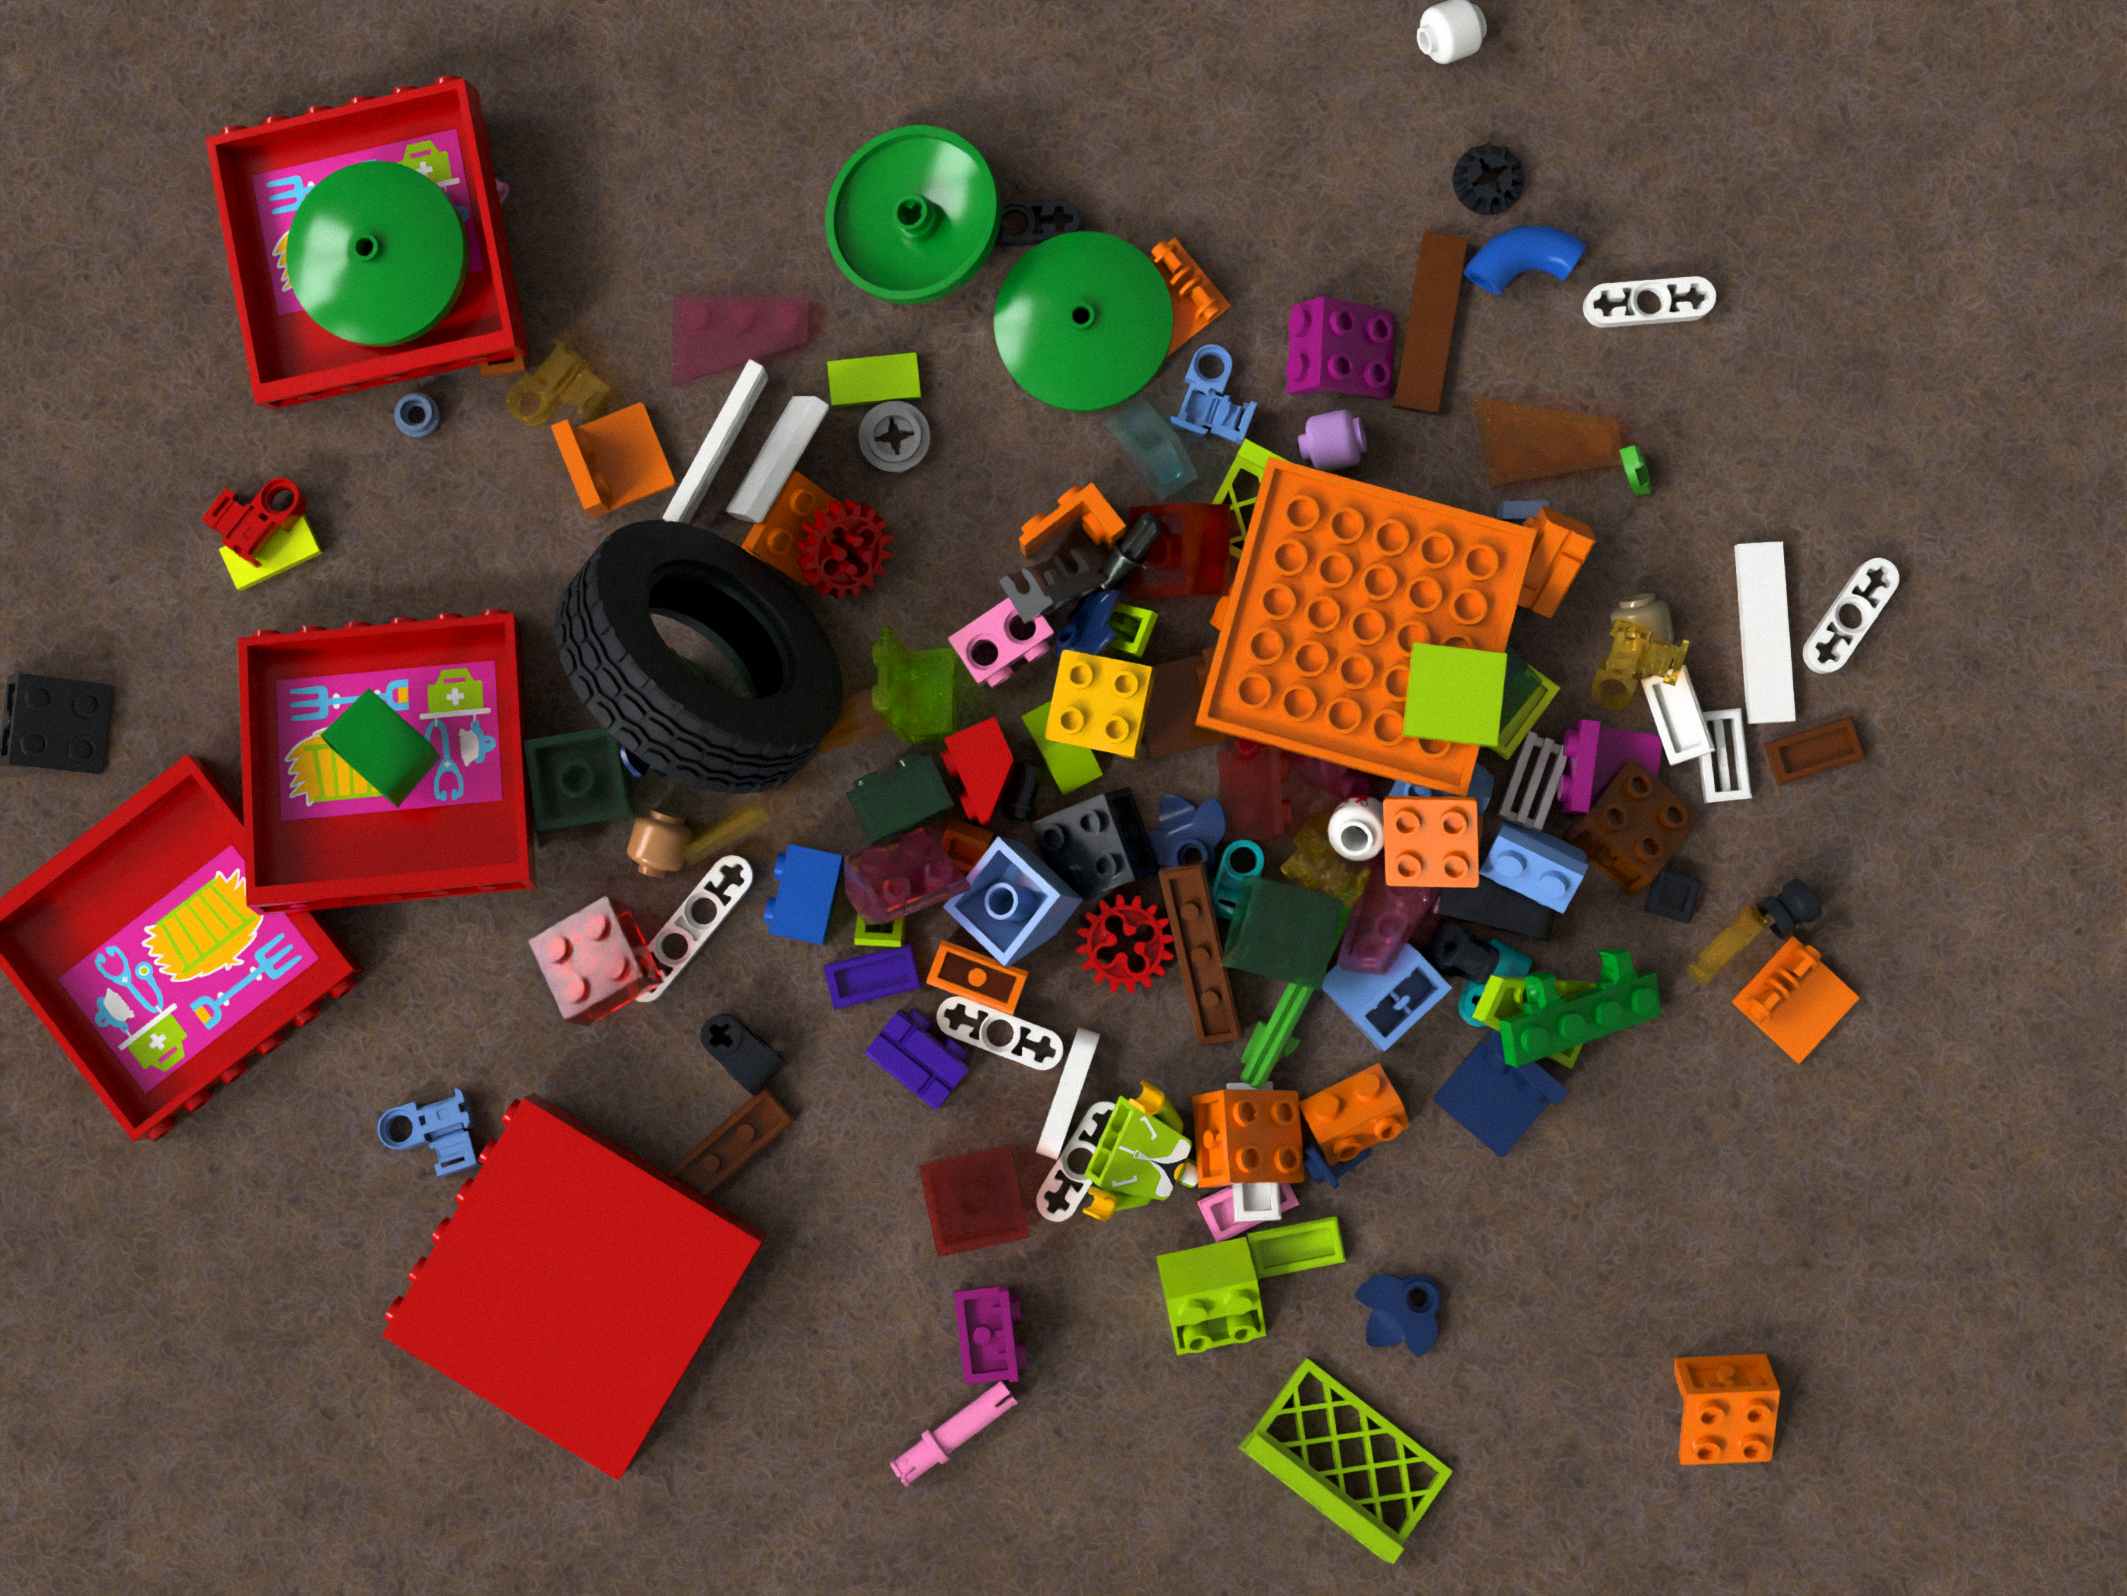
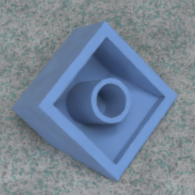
[943,837,1083,967]

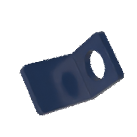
[1302,1139,1370,1189]

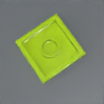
[1402,642,1507,748]

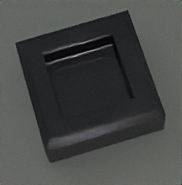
[1643,869,1702,924]

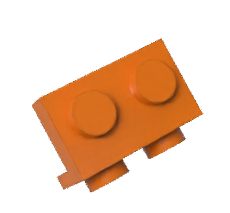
[1299,1063,1410,1166]

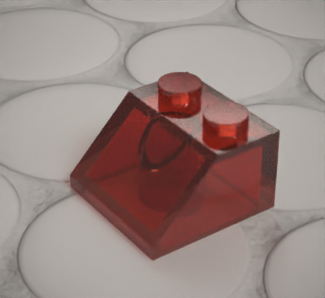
[1129,502,1230,598]

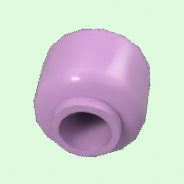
[1298,410,1367,472]

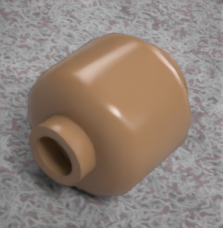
[627,808,693,878]

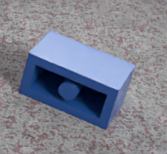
[764,844,846,946]

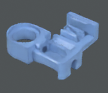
[1170,344,1257,445]
[377,1088,482,1177]

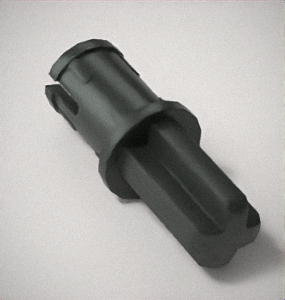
[1097,512,1164,591]

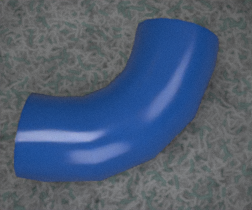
[1464,225,1588,296]

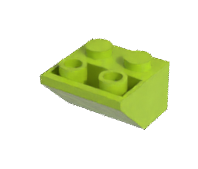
[1156,1237,1266,1355]

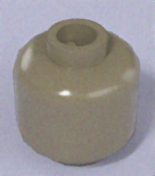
[1610,593,1675,662]

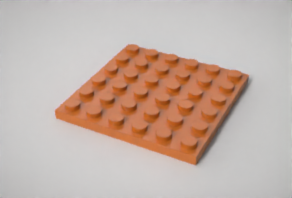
[1195,457,1537,797]

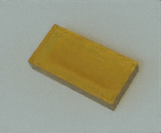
[682,799,770,866]

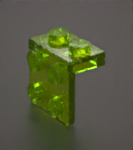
[872,626,957,743]

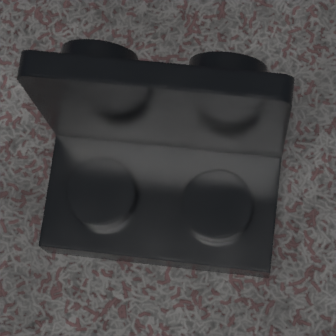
[0,673,112,774]
[1032,787,1160,899]

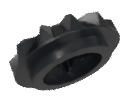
[1452,142,1525,215]

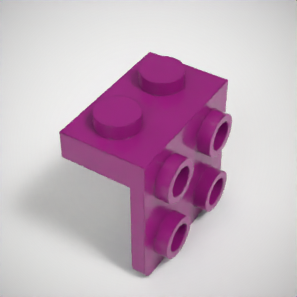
[1286,296,1394,400]
[1557,719,1662,816]

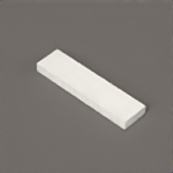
[662,359,769,524]
[1734,541,1796,724]

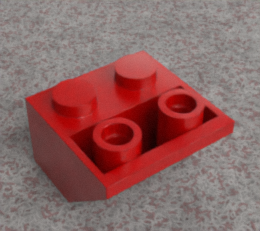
[940,717,1015,828]

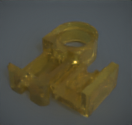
[507,338,615,427]
[1591,619,1690,710]
[1281,812,1372,908]
[1683,905,1767,984]

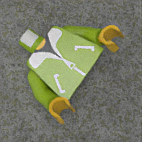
[1083,1080,1198,1221]

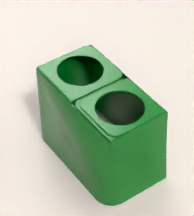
[321,688,441,808]

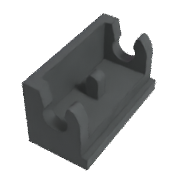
[999,547,1107,624]

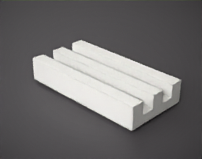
[1699,708,1752,803]
[1496,731,1568,833]

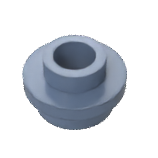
[394,392,440,438]

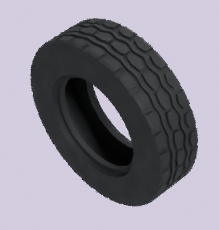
[554,520,843,794]

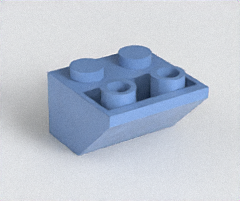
[1317,921,1452,1051]

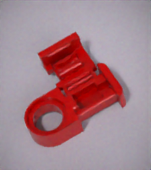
[201,478,307,568]

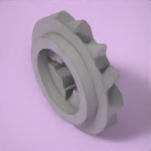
[858,401,930,473]

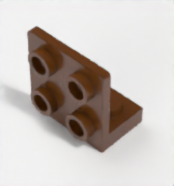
[1144,646,1237,759]
[1561,759,1700,896]

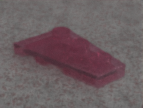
[671,295,810,387]
[1337,847,1442,975]

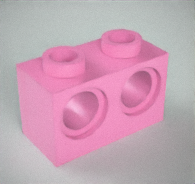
[948,597,1054,688]

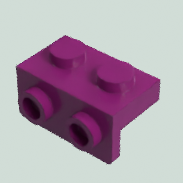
[954,1283,1027,1385]

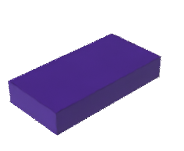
[823,943,923,1009]

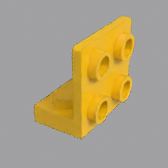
[1045,650,1156,760]

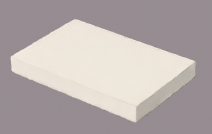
[725,396,829,523]

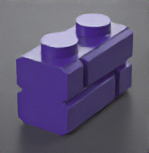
[864,1008,971,1110]

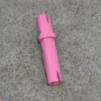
[890,1380,1018,1487]

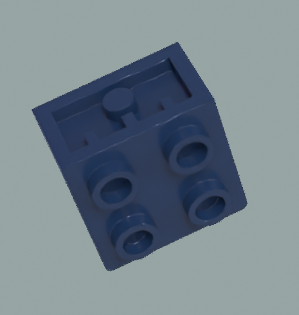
[1433,1030,1569,1157]

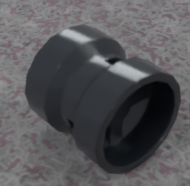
[1757,878,1822,941]

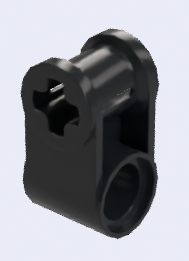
[1421,918,1500,984]
[700,1014,787,1097]

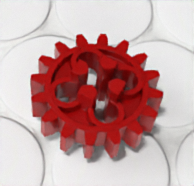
[796,499,893,600]
[1076,895,1174,994]

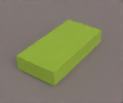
[827,352,921,408]
[1247,1215,1346,1279]

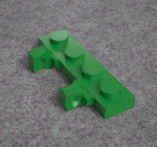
[1499,946,1662,1067]

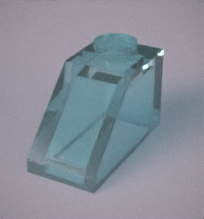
[1105,397,1198,501]

